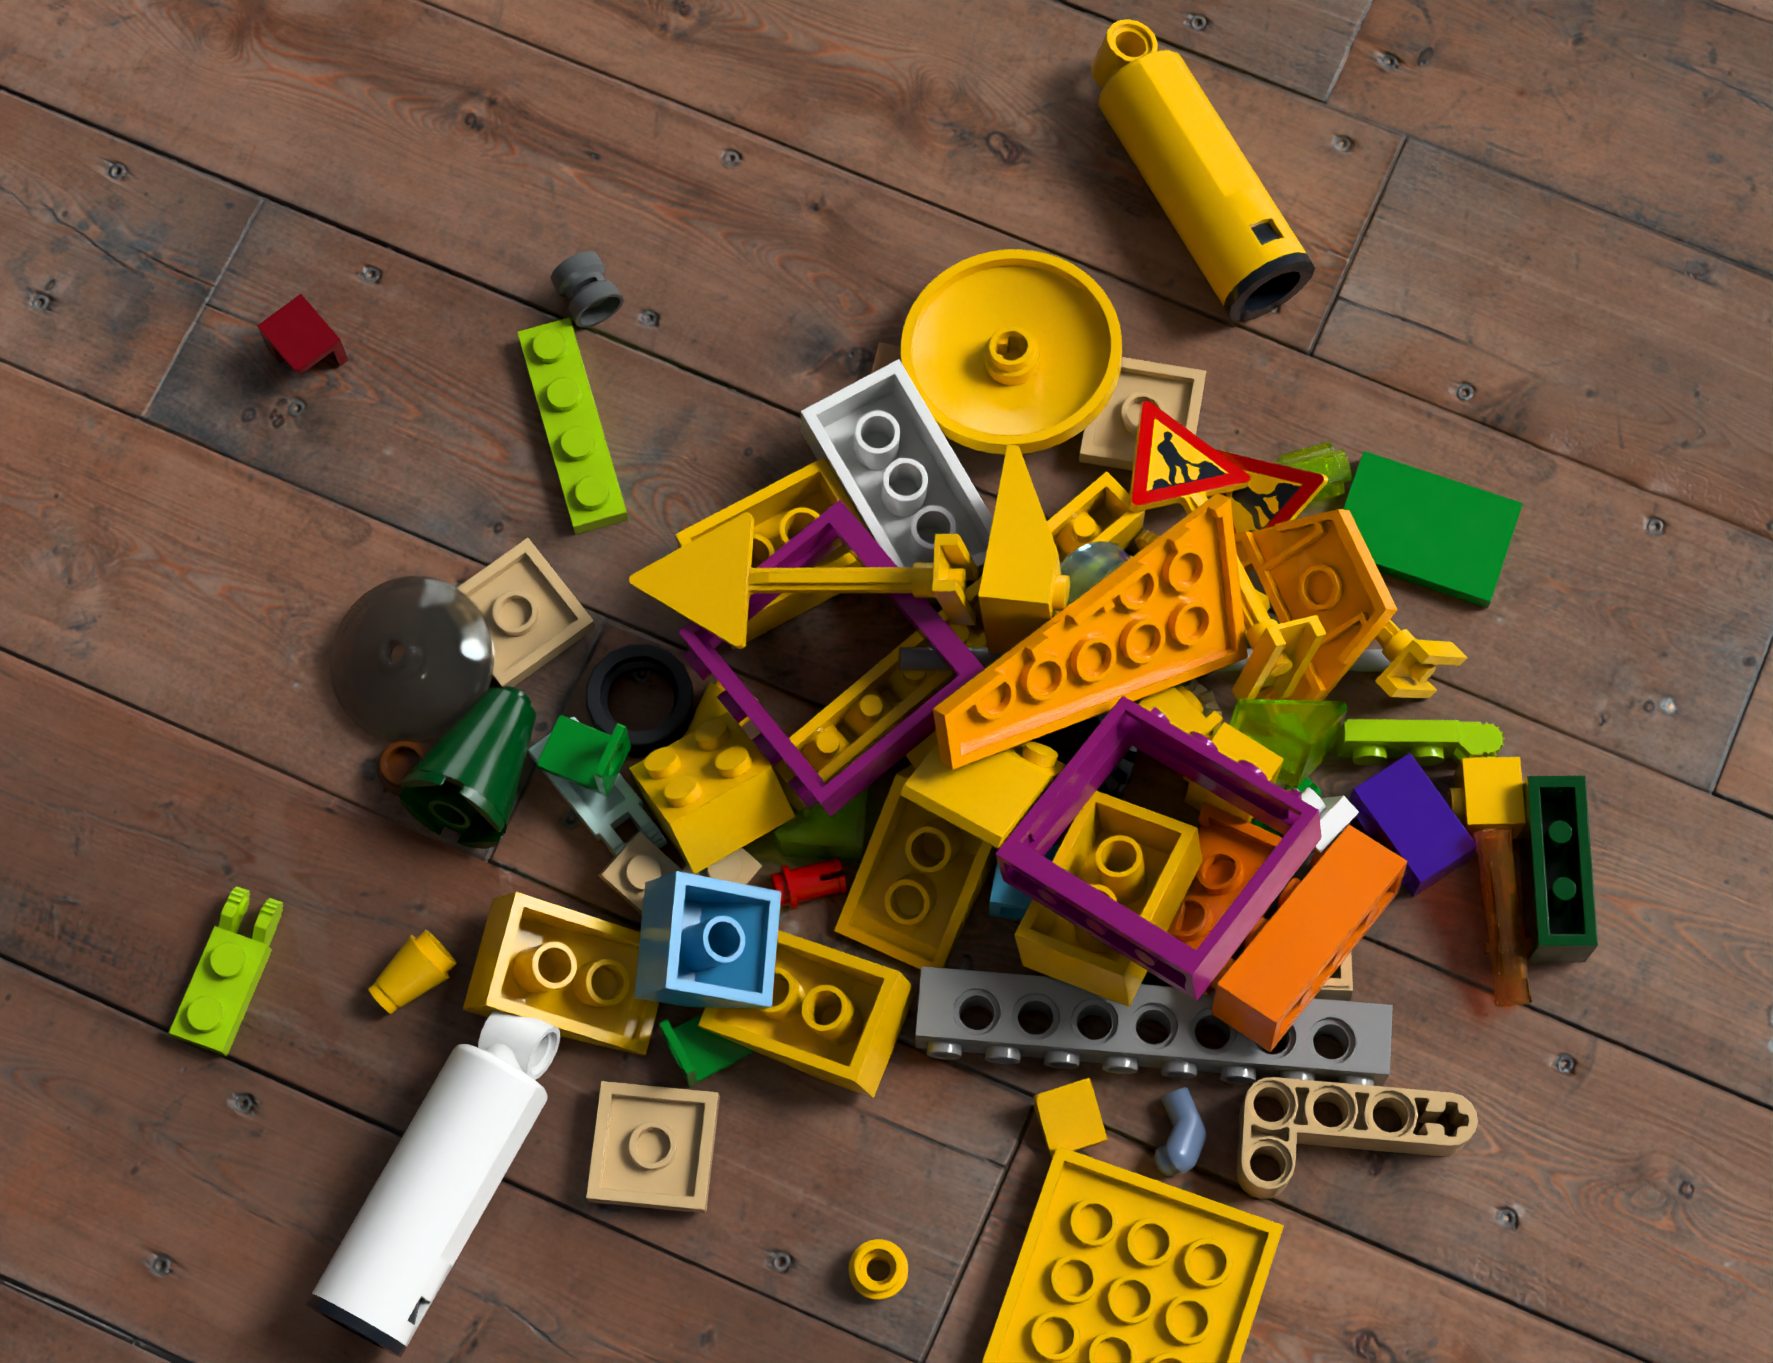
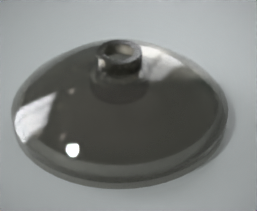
[330,576,494,744]

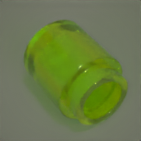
[1273,441,1352,504]

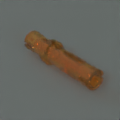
[1473,827,1533,1007]

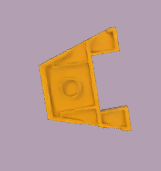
[1234,509,1398,740]

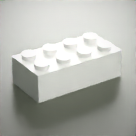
[801,359,993,607]

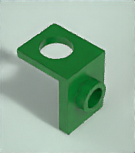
[537,715,631,797]
[659,1013,756,1088]

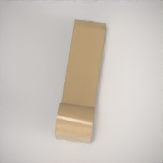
[1236,1077,1478,1199]

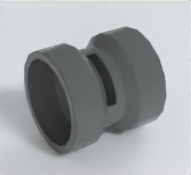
[550,251,624,327]

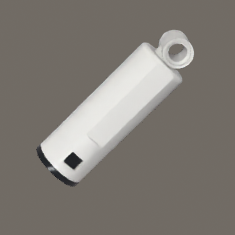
[305,1010,560,1358]

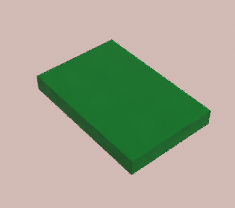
[1343,451,1523,608]

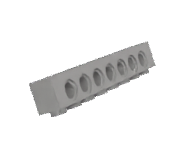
[916,966,1393,1086]

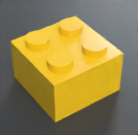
[629,712,795,875]

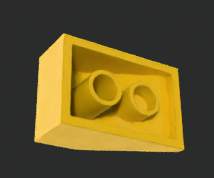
[978,444,1070,654]
[834,764,999,970]
[463,892,659,1055]
[698,930,917,1098]

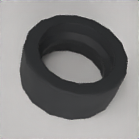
[586,644,695,757]

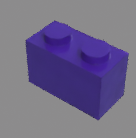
[1348,753,1478,897]

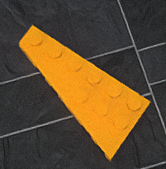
[933,493,1248,770]

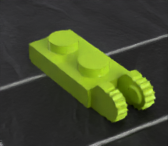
[1336,719,1505,766]
[169,886,283,1056]

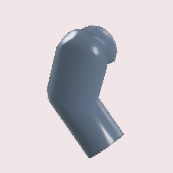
[1154,1087,1207,1176]

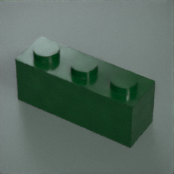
[1518,775,1598,963]

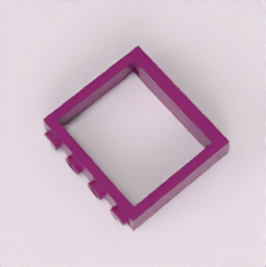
[678,500,985,817]
[995,696,1322,1001]

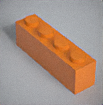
[1211,824,1407,1052]

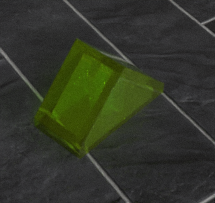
[1229,699,1348,789]
[773,785,870,863]

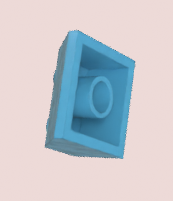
[634,871,781,1009]

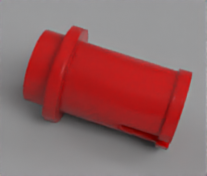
[770,857,847,911]

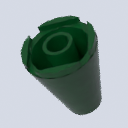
[399,686,537,849]

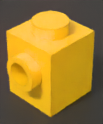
[1447,757,1526,848]

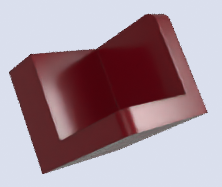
[257,294,349,375]

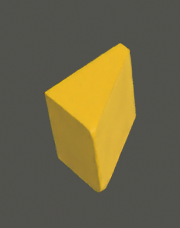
[1033,1078,1107,1159]

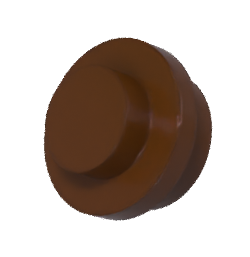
[377,740,428,796]

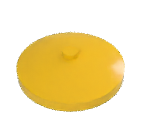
[901,249,1122,455]

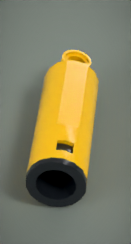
[1091,19,1315,322]

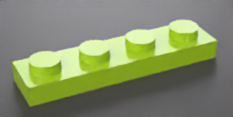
[517,317,629,535]

